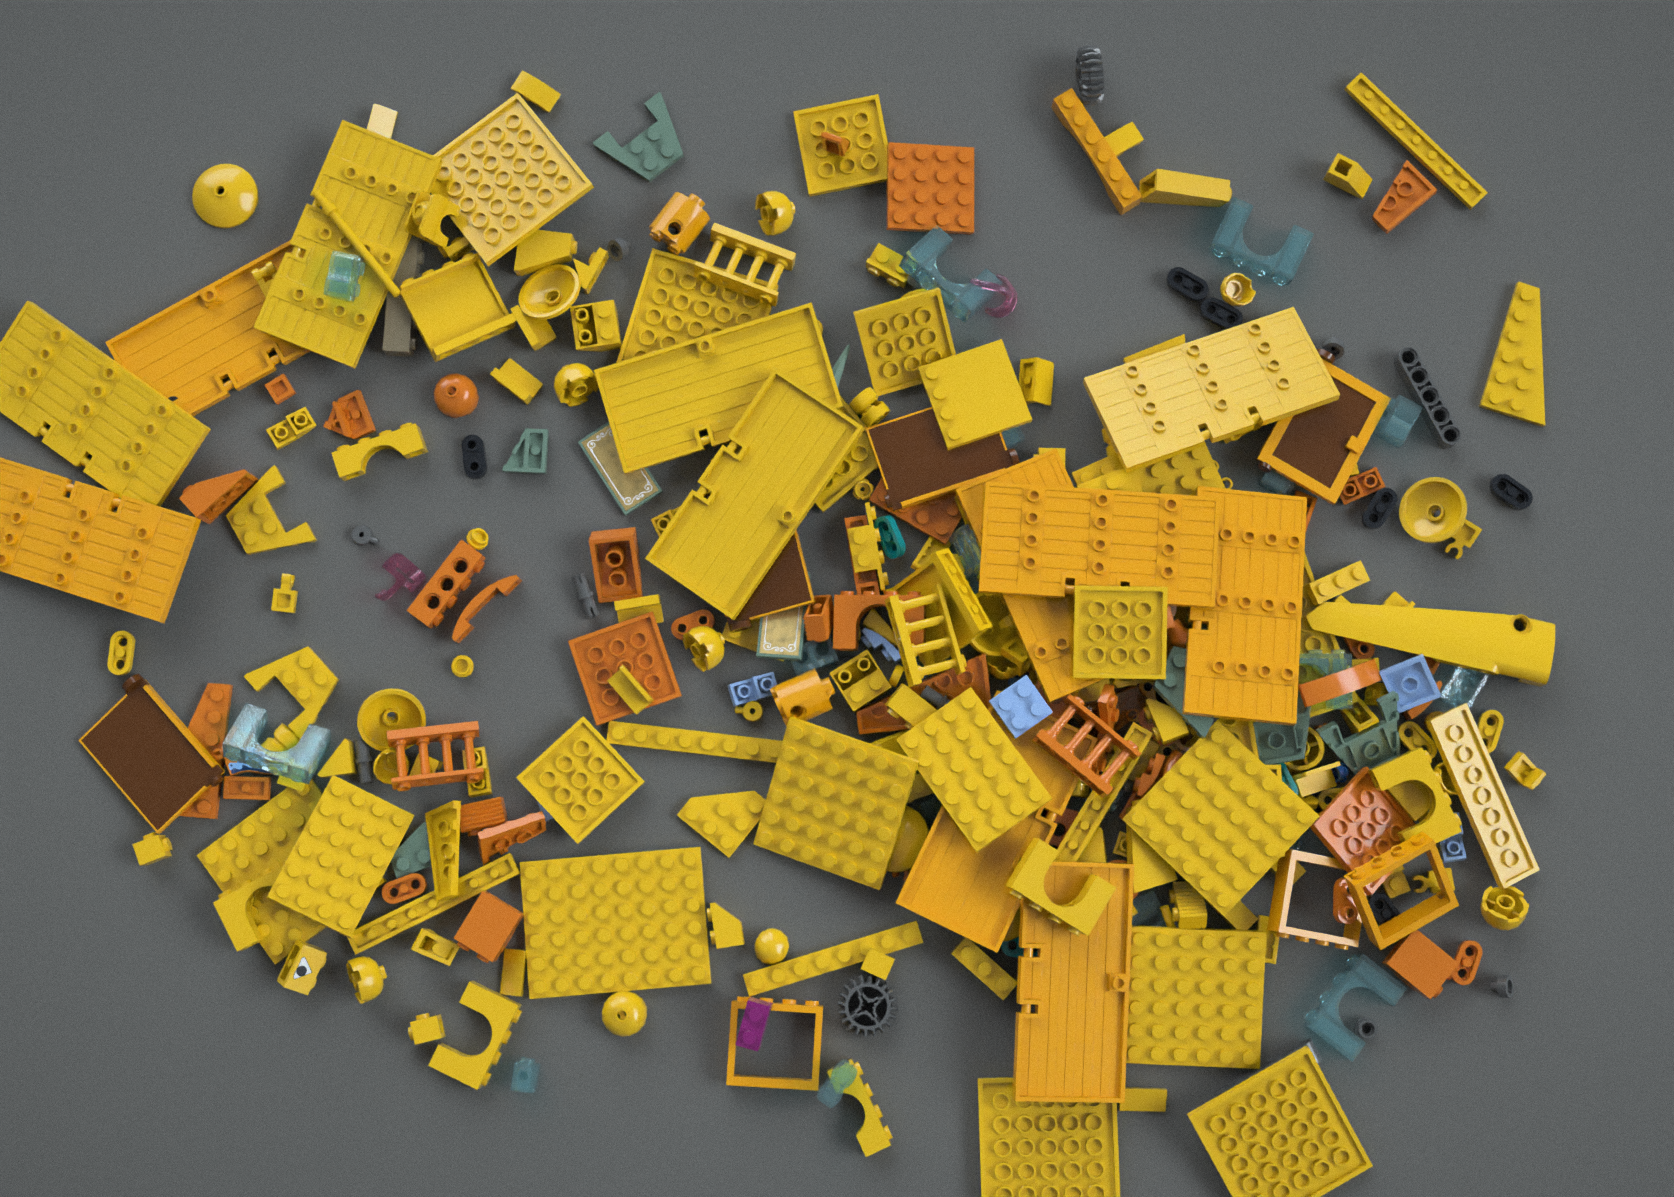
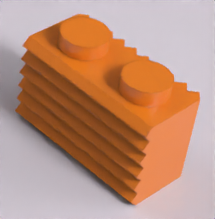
[803,595,834,642]
[460,797,508,837]

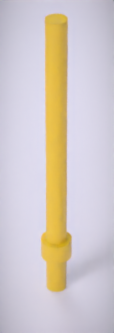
[312,190,401,298]

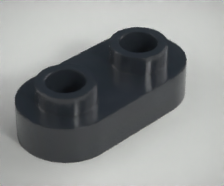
[1166,267,1209,302]
[1200,297,1243,330]
[461,435,487,479]
[1490,474,1533,510]
[1362,488,1397,530]
[1368,893,1400,926]

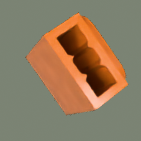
[454,891,524,963]
[1382,930,1459,999]

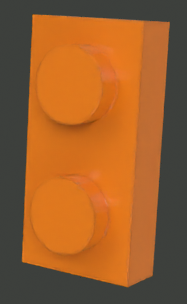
[223,776,271,800]

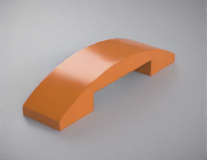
[844,515,880,595]
[452,575,522,643]
[1298,659,1382,707]

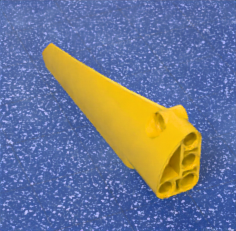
[1306,602,1555,687]

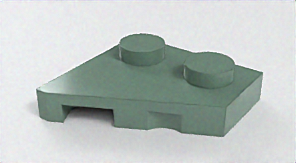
[502,428,549,474]
[391,822,432,878]

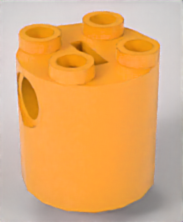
[649,192,710,255]
[770,668,835,727]

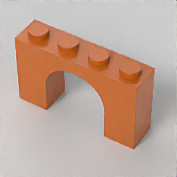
[833,591,926,651]

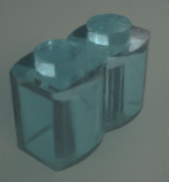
[324,251,365,302]
[1375,394,1423,448]
[817,1058,857,1108]

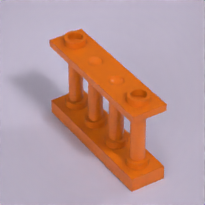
[1032,694,1142,798]
[387,721,484,791]

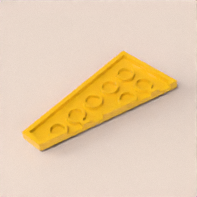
[1479,282,1545,427]

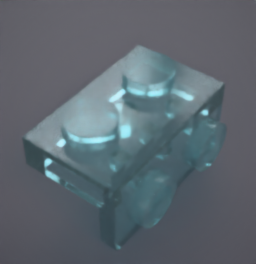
[1439,666,1489,709]

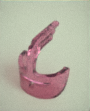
[970,274,1017,318]
[375,553,426,601]

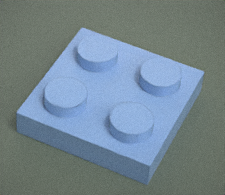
[1379,654,1441,713]
[989,675,1053,739]

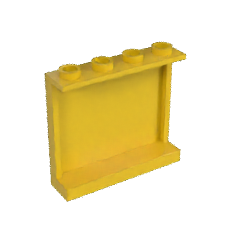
[399,252,517,362]
[883,548,993,666]

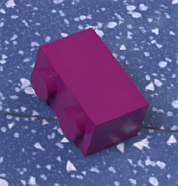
[736,997,773,1052]

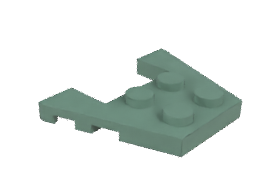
[593,92,684,182]
[1152,646,1214,739]
[1253,689,1311,765]
[1316,691,1400,775]

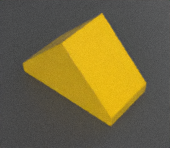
[1338,693,1379,734]
[317,738,357,778]

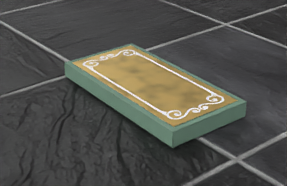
[578,422,663,516]
[756,572,811,661]

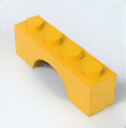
[331,423,428,481]
[827,1058,893,1157]

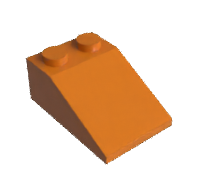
[179,469,259,524]
[589,527,643,603]

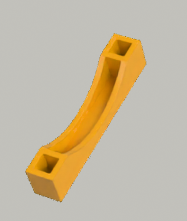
[1051,88,1142,215]

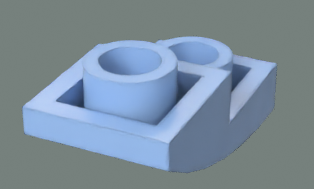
[861,628,901,663]
[727,672,777,707]
[1438,812,1467,863]

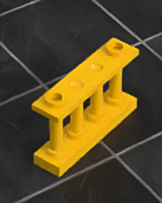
[694,223,796,307]
[885,584,967,688]

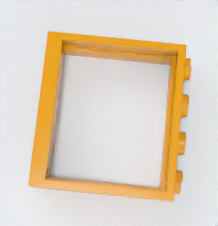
[1344,831,1459,950]
[1267,849,1366,950]
[726,996,823,1091]

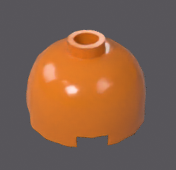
[434,373,479,419]

